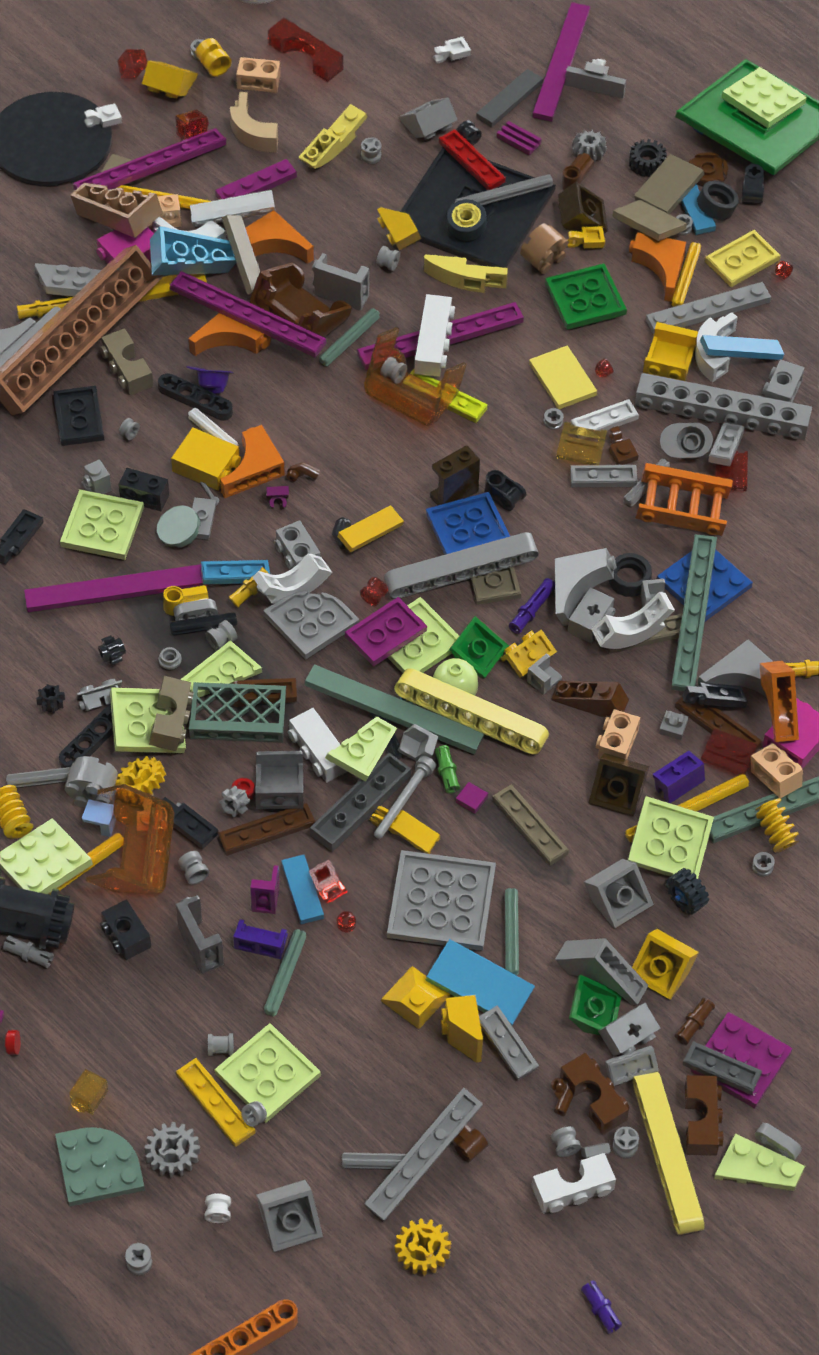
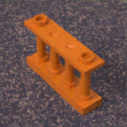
[635,463,733,536]

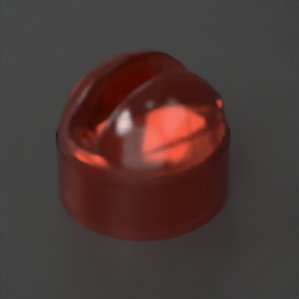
[775,261,793,280]
[595,358,614,377]
[337,911,356,932]

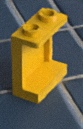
[643,322,698,381]

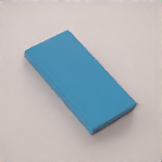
[426,939,535,1026]

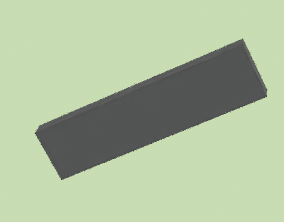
[476,69,543,127]

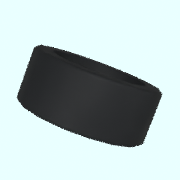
[697,181,739,220]
[609,553,652,597]

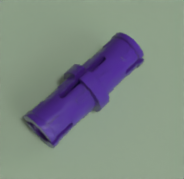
[581,1281,622,1334]

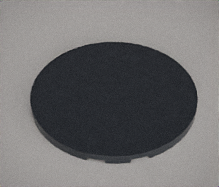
[0,92,112,187]

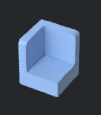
[82,799,117,837]

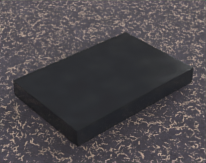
[53,385,105,446]

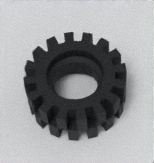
[629,139,667,177]

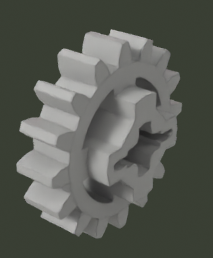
[145,1122,200,1177]

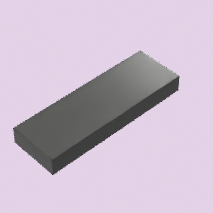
[683,1041,762,1095]

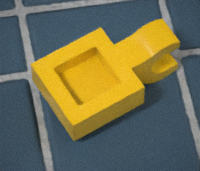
[567,226,605,248]

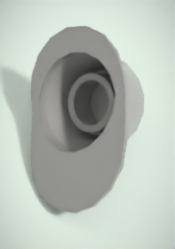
[660,423,713,458]

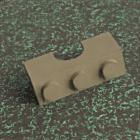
[100,328,153,395]
[149,676,194,751]

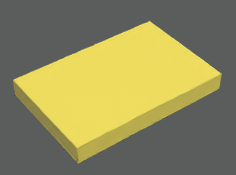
[705,230,780,287]
[529,345,597,409]

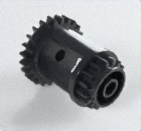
[0,868,75,949]

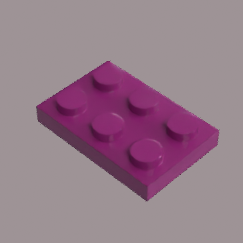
[345,597,427,667]

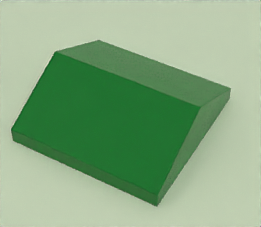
[449,616,509,679]
[569,974,622,1036]

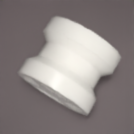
[205,1194,231,1223]

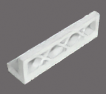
[190,190,276,227]

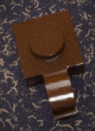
[609,426,639,465]

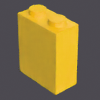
[171,428,241,491]

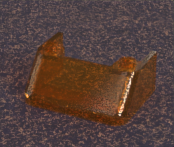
[364,327,467,426]
[86,784,174,895]

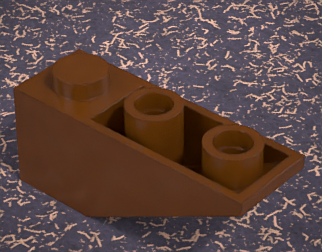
[551,681,629,717]

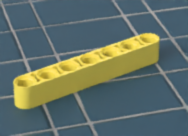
[394,669,549,754]
[633,1072,704,1235]

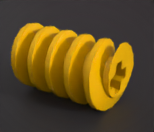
[0,785,33,839]
[756,798,799,853]

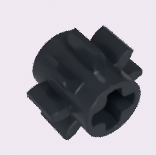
[98,635,126,665]
[36,684,65,714]

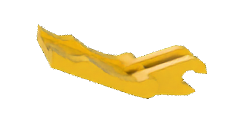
[370,806,440,854]

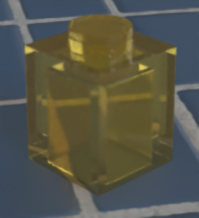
[69,1069,108,1115]

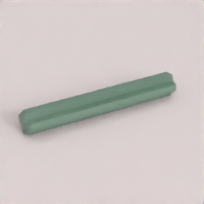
[319,308,380,366]
[505,888,519,976]
[264,929,306,1016]

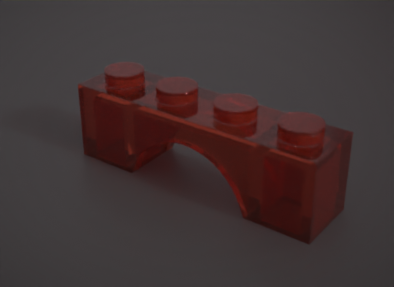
[268,17,344,82]

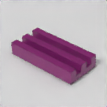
[496,121,541,156]

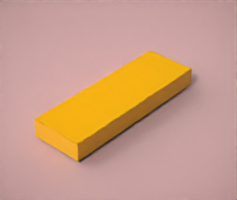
[337,505,404,552]

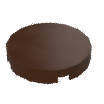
[689,152,728,187]

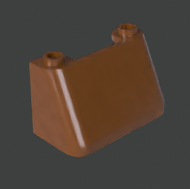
[250,262,353,337]

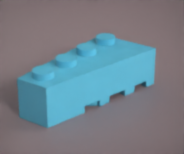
[150,226,236,275]

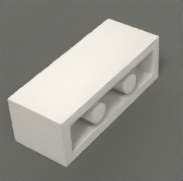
[288,708,348,783]

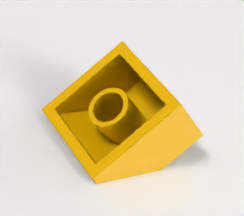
[142,60,198,99]
[632,929,699,999]
[441,995,483,1063]

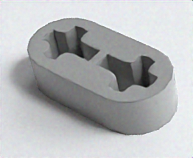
[173,599,218,621]
[755,1123,802,1161]

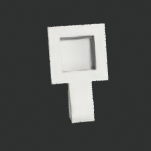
[433,37,471,63]
[585,59,609,75]
[84,104,122,127]

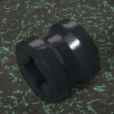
[456,120,482,145]

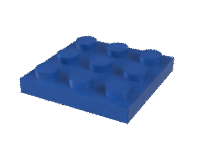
[426,492,510,555]
[657,549,753,621]

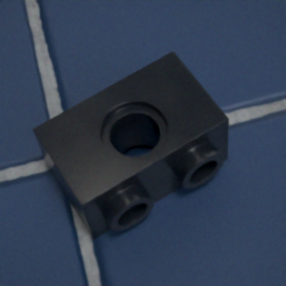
[100,899,151,960]

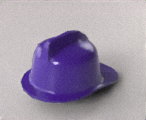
[186,366,234,394]

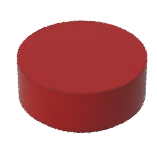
[232,778,255,800]
[5,1030,21,1055]

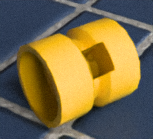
[195,38,231,77]

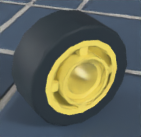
[447,199,487,241]

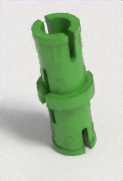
[435,745,460,793]

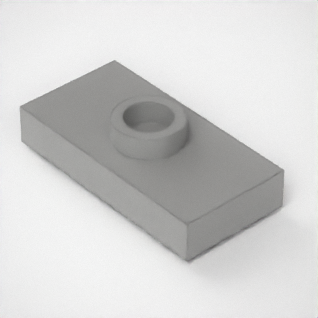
[192,497,217,540]
[605,1046,659,1086]

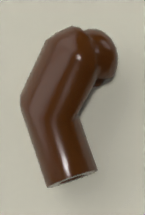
[286,462,320,482]
[551,1078,573,1116]

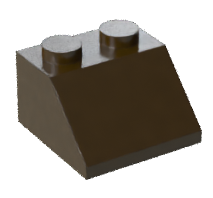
[558,182,608,233]
[588,753,650,816]

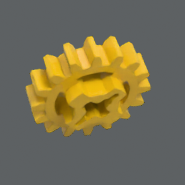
[115,756,166,800]
[395,1218,451,1275]

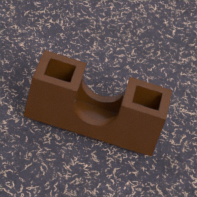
[560,1052,629,1135]
[684,1075,723,1156]

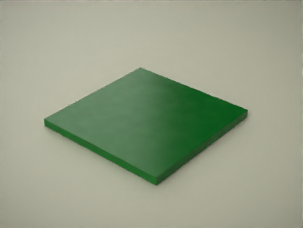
[675,59,819,175]

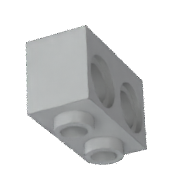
[274,520,320,569]

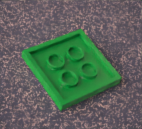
[545,263,627,330]

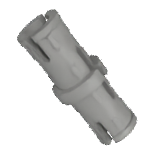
[3,936,54,968]

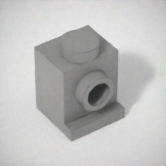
[82,459,112,494]

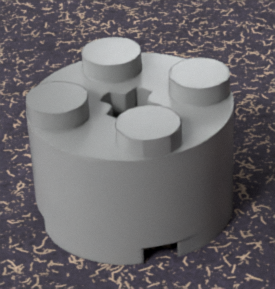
[64,756,118,808]

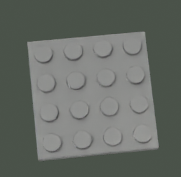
[387,850,496,951]

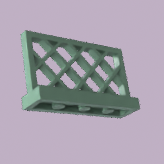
[189,682,286,743]

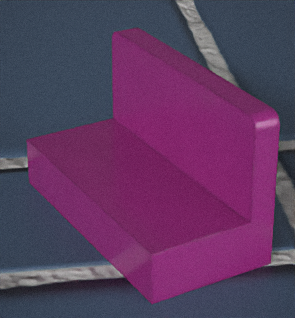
[250,865,280,914]

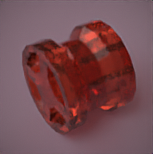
[360,577,388,606]

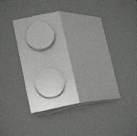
[399,97,458,139]
[584,859,654,928]
[256,1180,323,1252]

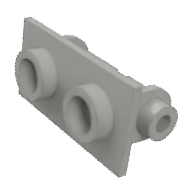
[76,679,122,711]

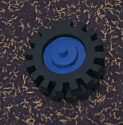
[666,868,709,915]

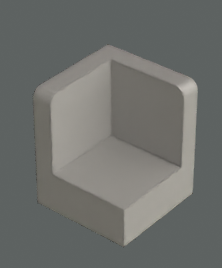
[640,579,665,607]
[527,654,562,695]
[398,724,438,761]

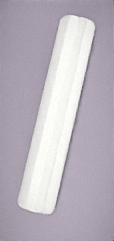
[188,408,238,446]

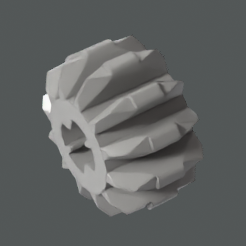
[572,129,607,163]

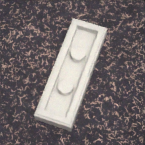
[570,399,639,440]

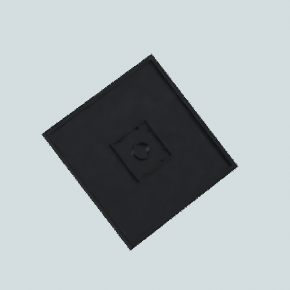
[400,148,556,268]

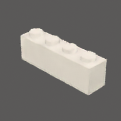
[414,294,455,377]

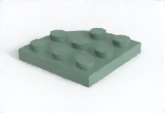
[55,1127,145,1207]

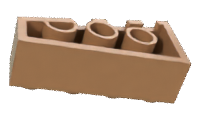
[70,183,163,238]

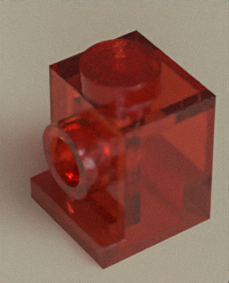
[117,49,148,79]
[175,109,209,140]
[309,860,348,904]

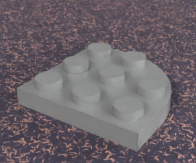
[263,591,359,660]

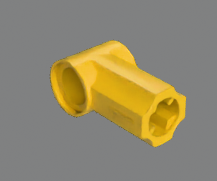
[163,585,209,616]

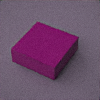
[456,782,488,814]

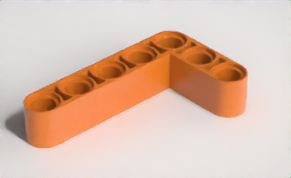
[190,1299,298,1355]

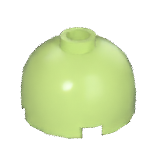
[433,658,478,696]

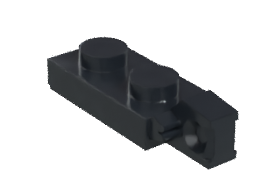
[0,509,44,565]
[682,682,748,708]
[159,797,219,849]

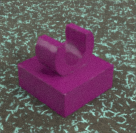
[266,486,289,508]

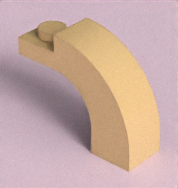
[230,92,278,152]

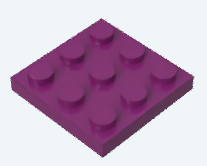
[690,1012,793,1109]

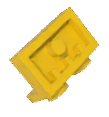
[500,629,557,678]

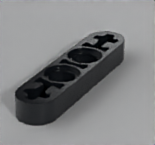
[158,373,233,421]
[59,703,113,768]

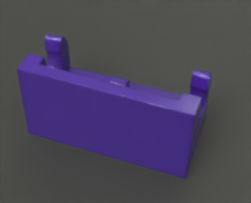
[653,751,705,803]
[233,919,288,959]

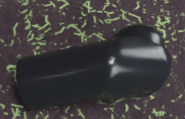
[332,517,351,549]

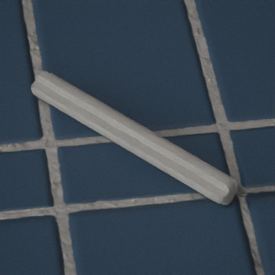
[455,174,553,205]

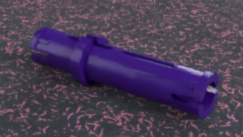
[508,578,555,634]

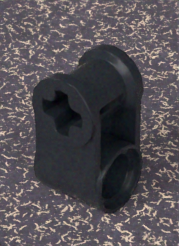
[742,164,764,204]
[484,470,527,511]

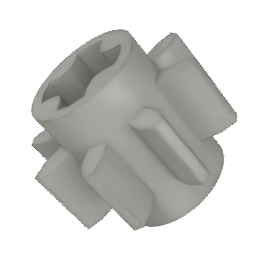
[219,786,250,817]

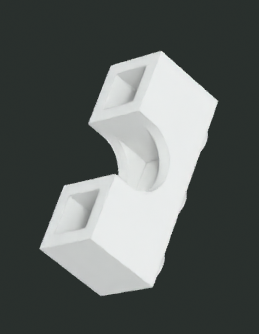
[532,1153,616,1213]

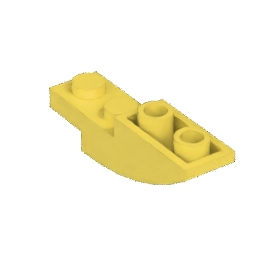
[299,104,367,169]
[424,255,508,293]

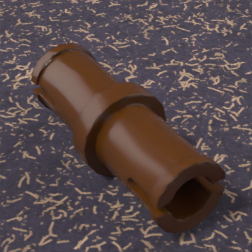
[675,997,715,1045]

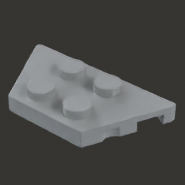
[35,263,101,296]

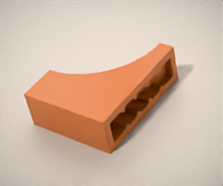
[245,210,314,264]
[629,232,686,302]
[189,313,271,356]
[220,425,285,498]
[760,661,799,742]

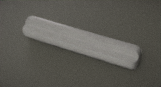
[623,459,670,507]
[6,767,71,787]
[342,1153,406,1169]

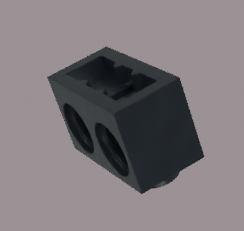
[118,468,169,512]

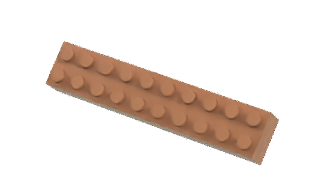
[0,245,162,415]

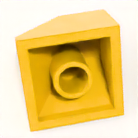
[381,966,450,1029]

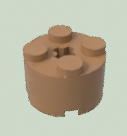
[520,223,569,274]

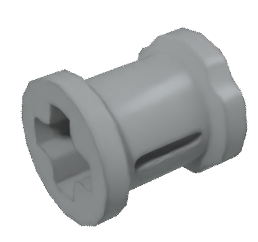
[208,1033,234,1056]

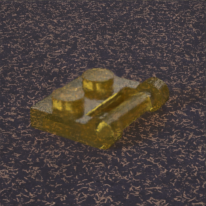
[556,422,608,465]

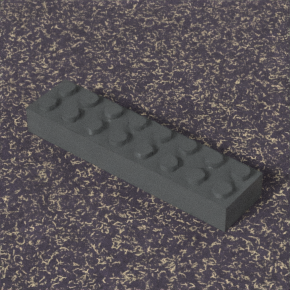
[310,753,411,852]

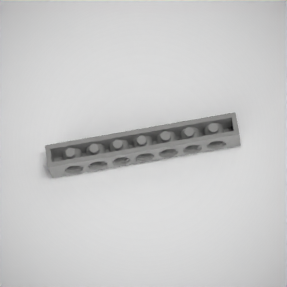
[635,373,812,440]

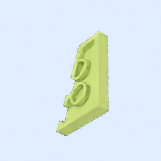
[181,640,262,698]
[325,717,397,781]
[714,1134,805,1191]

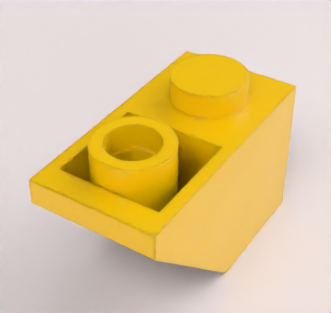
[377,207,421,251]

